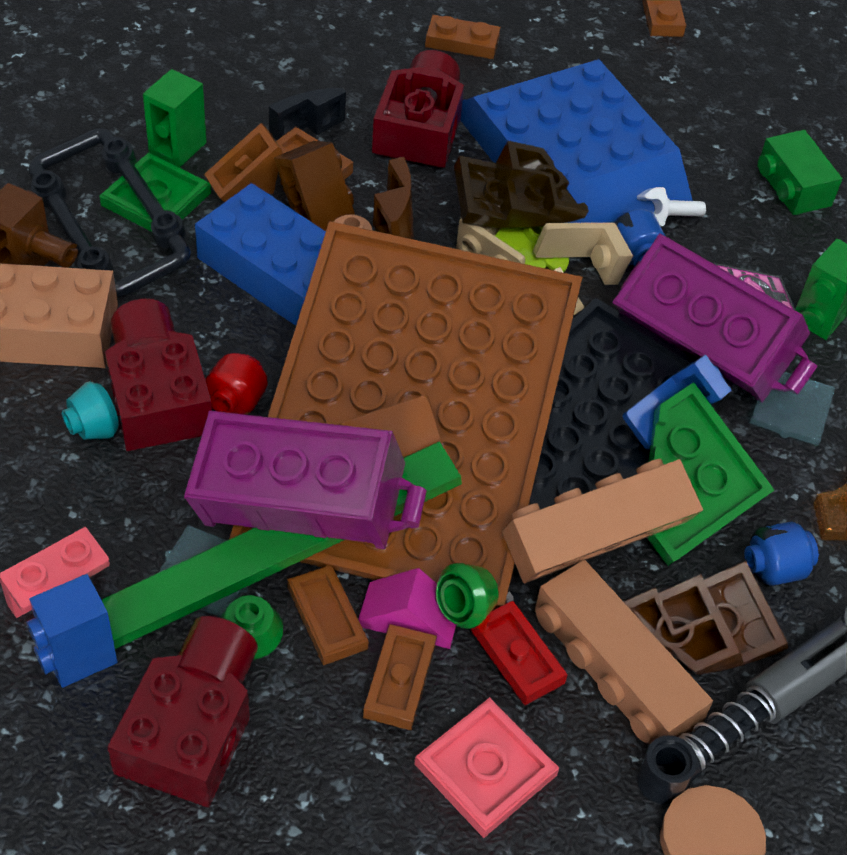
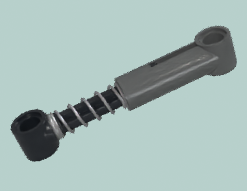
[637,608,847,804]

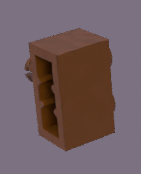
[274,141,355,231]
[0,183,78,268]

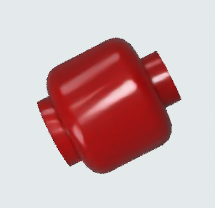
[205,353,268,415]

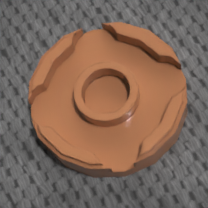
[660,785,766,855]

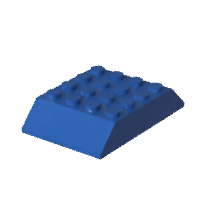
[460,59,693,223]

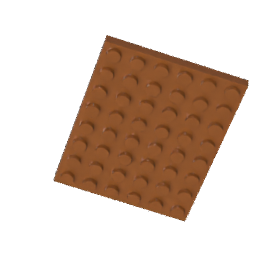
[229,221,582,609]

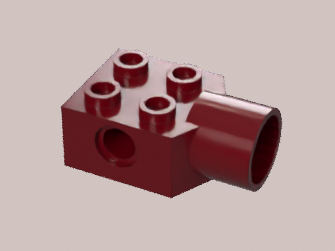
[372,50,464,168]
[105,299,212,452]
[108,616,258,808]

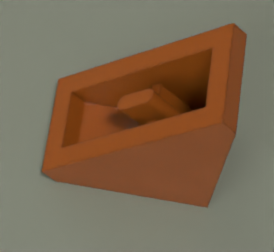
[204,123,282,202]

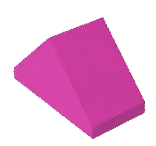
[358,568,456,649]

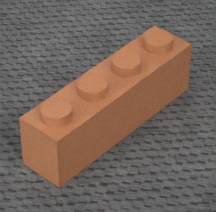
[502,459,703,584]
[535,559,713,744]

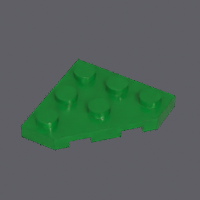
[647,382,774,566]

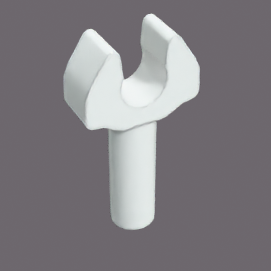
[637,187,706,226]

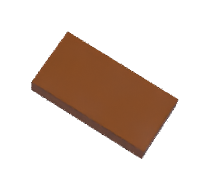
[287,566,369,666]

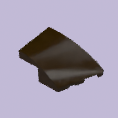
[454,141,589,228]

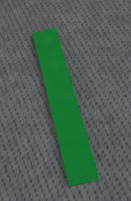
[102,441,462,649]

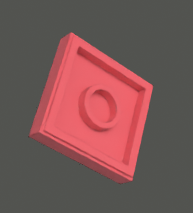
[414,697,559,838]

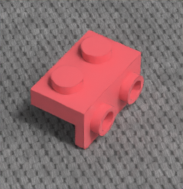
[0,526,110,619]

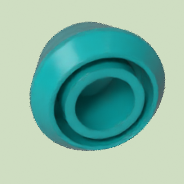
[62,381,119,440]

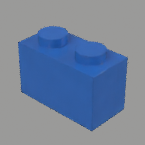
[26,574,118,688]

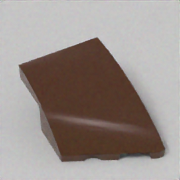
[373,156,414,240]
[624,561,789,675]

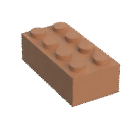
[0,264,118,368]

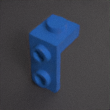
[623,354,732,450]

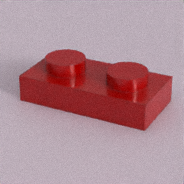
[471,601,568,706]

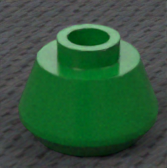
[436,563,499,629]
[220,595,283,660]

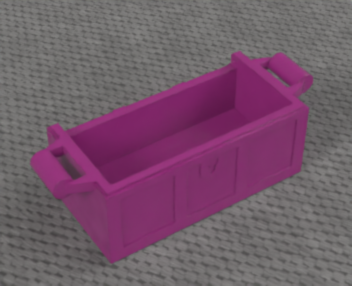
[612,233,818,403]
[184,411,427,549]

